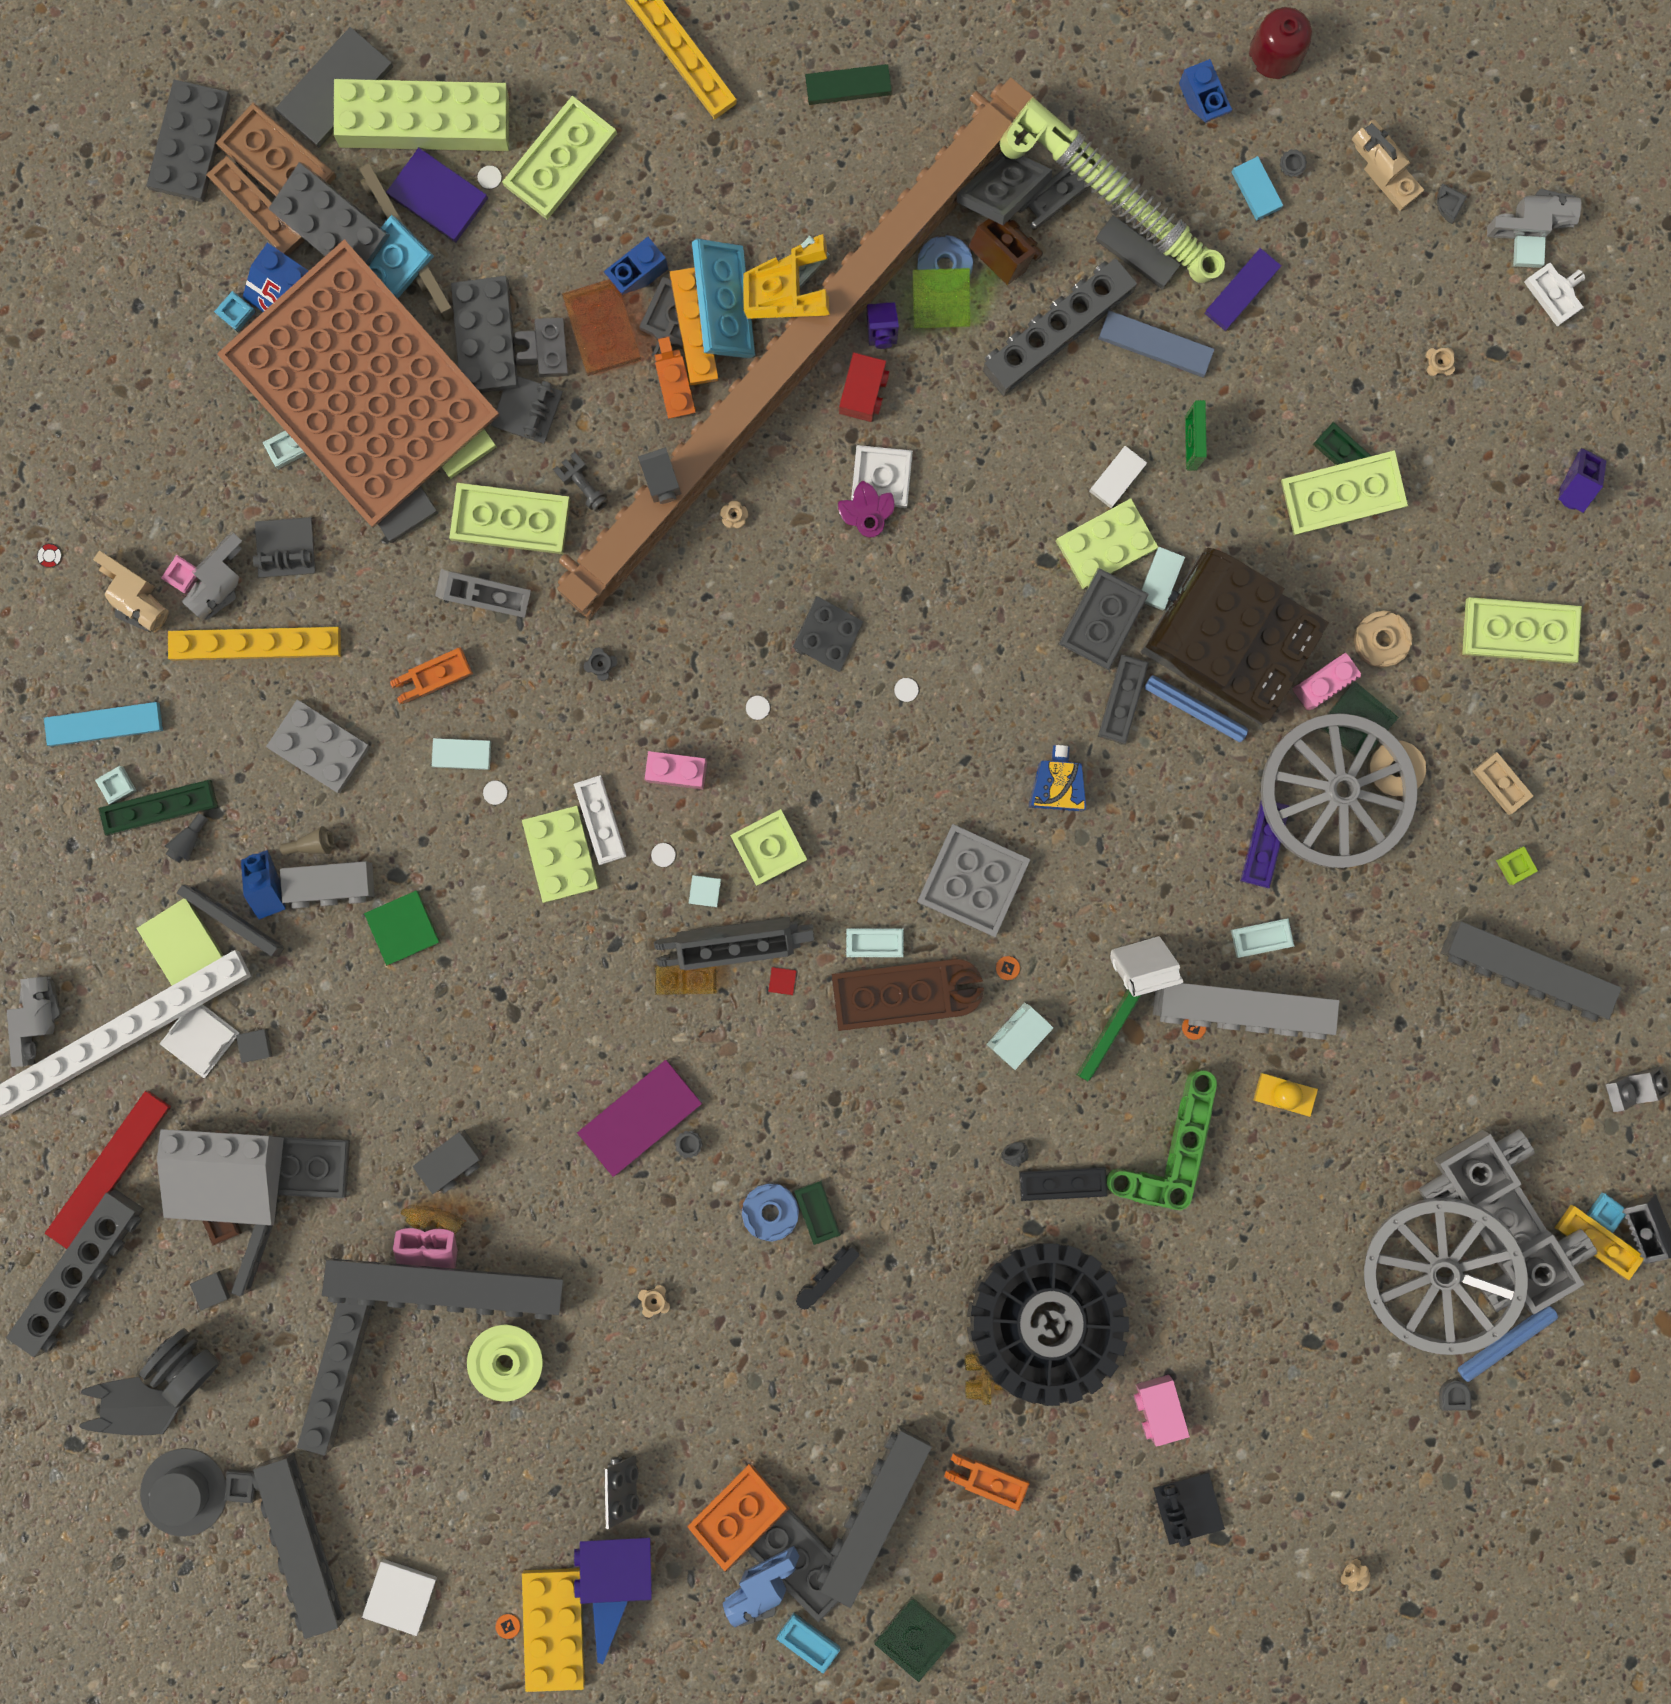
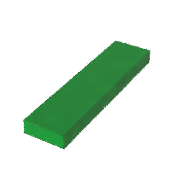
[1076,989,1141,1081]

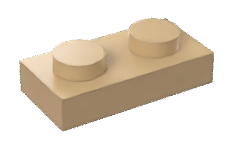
[1472,752,1533,815]

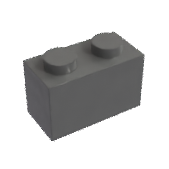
[412,1130,484,1194]

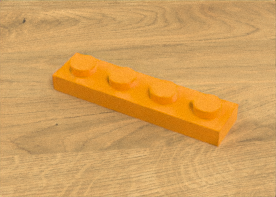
[670,267,718,386]

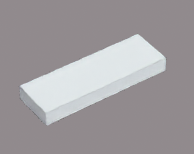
[574,775,627,865]

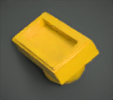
[1253,1073,1318,1117]

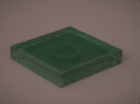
[1321,682,1399,757]
[874,1596,956,1683]

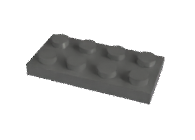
[146,79,231,202]
[268,162,390,266]
[451,276,519,393]

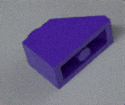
[1558,448,1606,513]

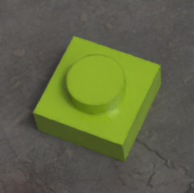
[1496,846,1538,885]

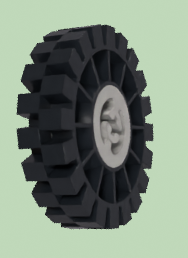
[967,1243,1129,1406]

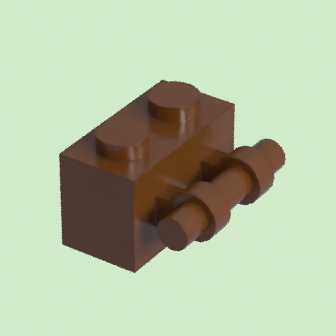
[969,218,1043,285]

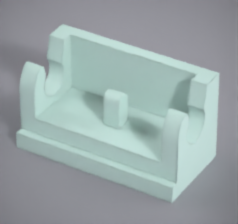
[986,1002,1053,1070]

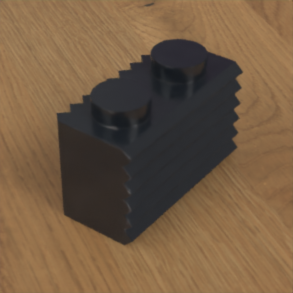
[1622,1194,1671,1264]

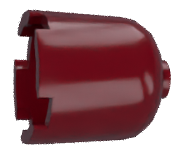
[1249,7,1312,79]

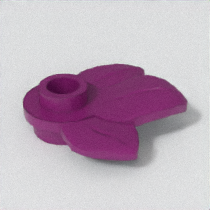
[838,481,895,538]

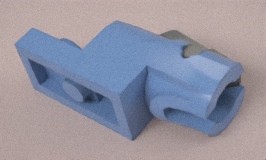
[723,1546,800,1627]

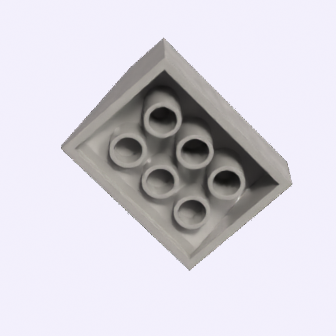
[157,1129,284,1225]

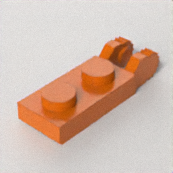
[390,647,473,704]
[944,1453,1030,1511]

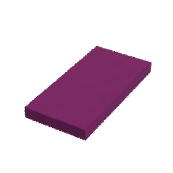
[577,1059,702,1177]

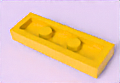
[1555,1205,1644,1280]

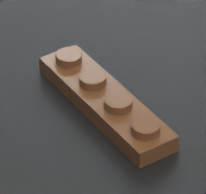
[206,156,305,256]

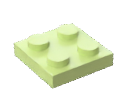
[730,809,807,886]

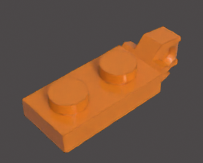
[655,336,696,419]

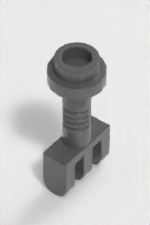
[553,452,608,512]

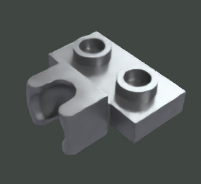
[514,318,568,377]

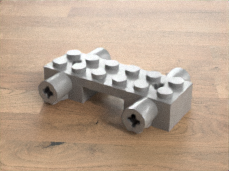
[1418,1129,1597,1314]

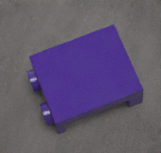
[574,1538,652,1604]

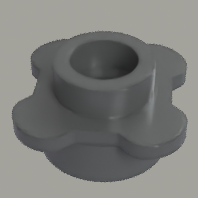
[584,647,617,681]

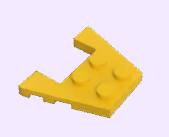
[743,234,830,319]

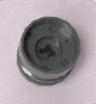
[139,1328,220,1408]

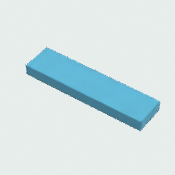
[44,702,163,747]

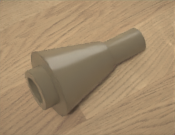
[280,826,335,855]

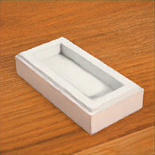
[1089,446,1147,508]

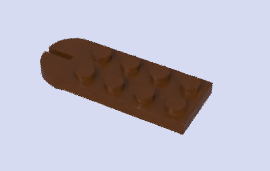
[831,959,984,1031]

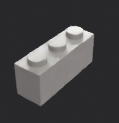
[280,861,375,909]

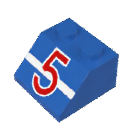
[243,242,308,312]

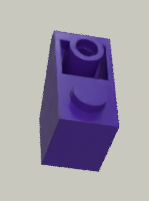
[866,302,899,349]

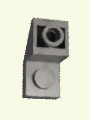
[1605,1066,1669,1112]

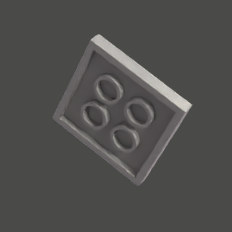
[917,824,1030,937]

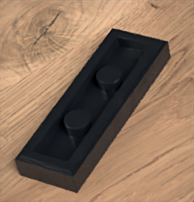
[1019,1167,1107,1201]

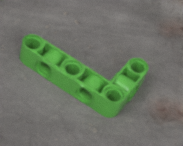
[1106,1069,1217,1210]

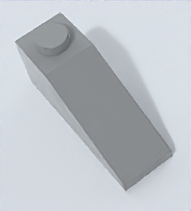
[435,569,531,618]

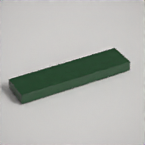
[98,780,218,836]

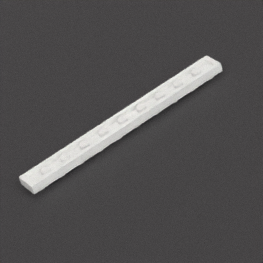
[0,950,251,1117]

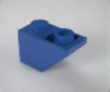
[1179,59,1232,123]
[604,237,668,295]
[241,850,286,919]

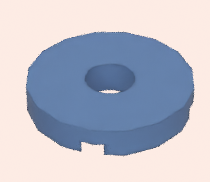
[917,235,973,293]
[742,1183,799,1242]

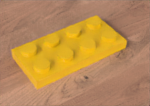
[522,1568,585,1692]

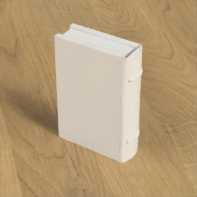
[1110,936,1183,997]

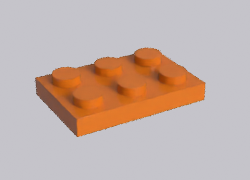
[687,1464,790,1572]

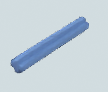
[1145,675,1248,742]
[1457,1306,1558,1382]

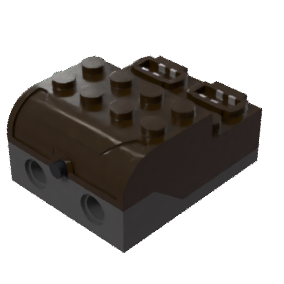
[1140,548,1329,725]

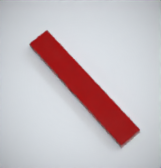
[44,1090,172,1249]

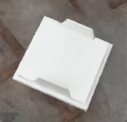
[160,1004,240,1079]

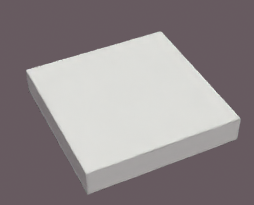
[851,445,913,508]
[362,1559,437,1636]

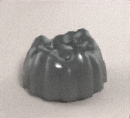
[1280,149,1307,177]
[675,1130,703,1158]
[1001,1142,1029,1167]

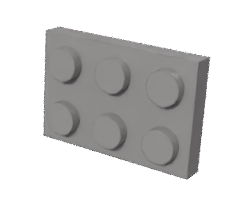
[266,699,371,794]

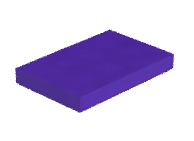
[386,147,488,243]

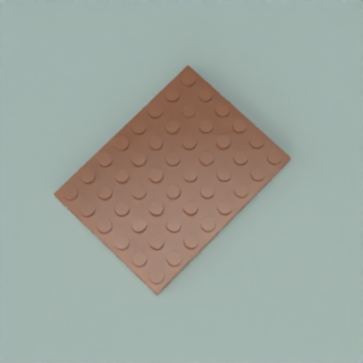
[217,239,500,528]

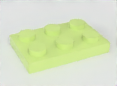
[1056,498,1158,589]
[522,806,599,903]

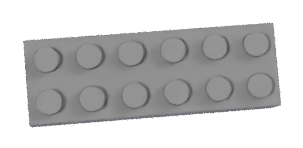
[1153,983,1339,1040]

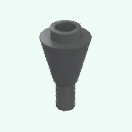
[164,813,208,863]

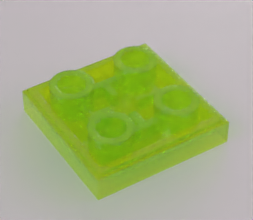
[913,268,970,328]

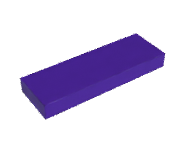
[1204,248,1281,331]
[1240,801,1290,889]

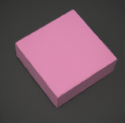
[161,555,198,595]

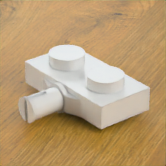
[1524,263,1585,327]

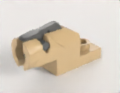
[1352,119,1424,211]
[93,551,169,633]

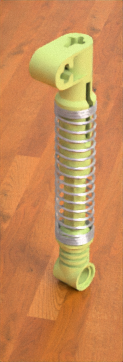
[1000,97,1225,283]

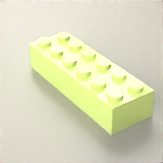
[334,79,509,151]

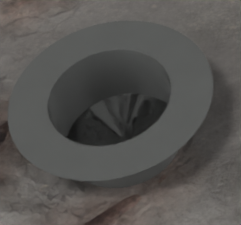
[140,1449,226,1536]

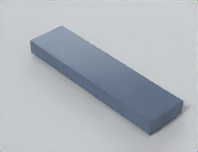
[1098,311,1214,378]

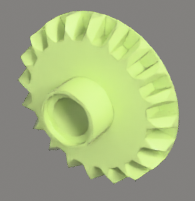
[467,1324,543,1401]

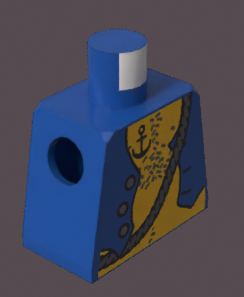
[1029,745,1086,812]

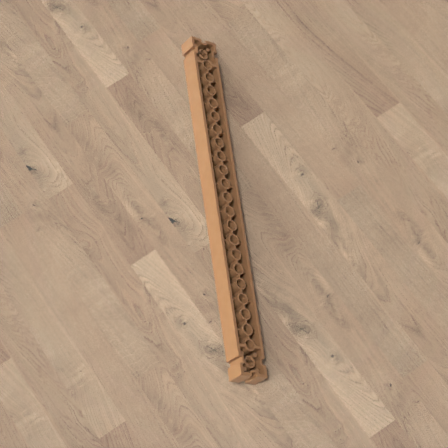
[557,77,1036,620]

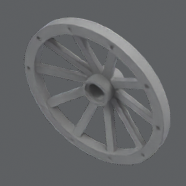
[1261,714,1417,868]
[1364,1198,1528,1355]

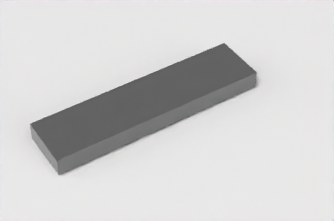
[177,884,284,957]

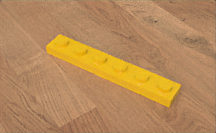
[625,0,737,120]
[168,627,341,661]

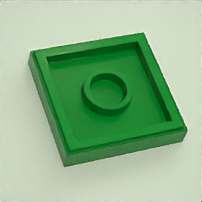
[1185,400,1207,471]
[364,890,441,966]

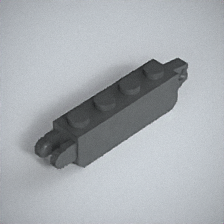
[654,917,814,970]

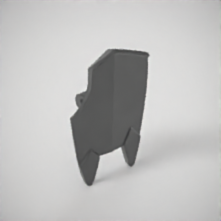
[79,1377,181,1435]

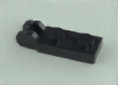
[796,1243,860,1310]

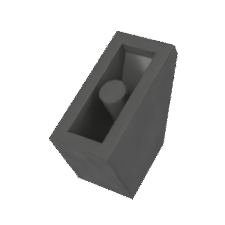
[638,447,681,504]

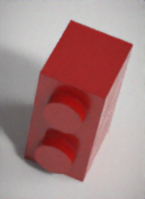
[839,352,890,422]

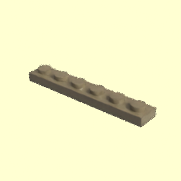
[359,163,454,321]

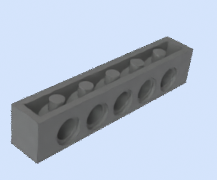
[983,258,1137,397]
[6,1190,144,1358]

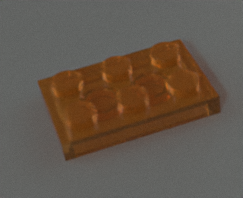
[562,279,641,376]

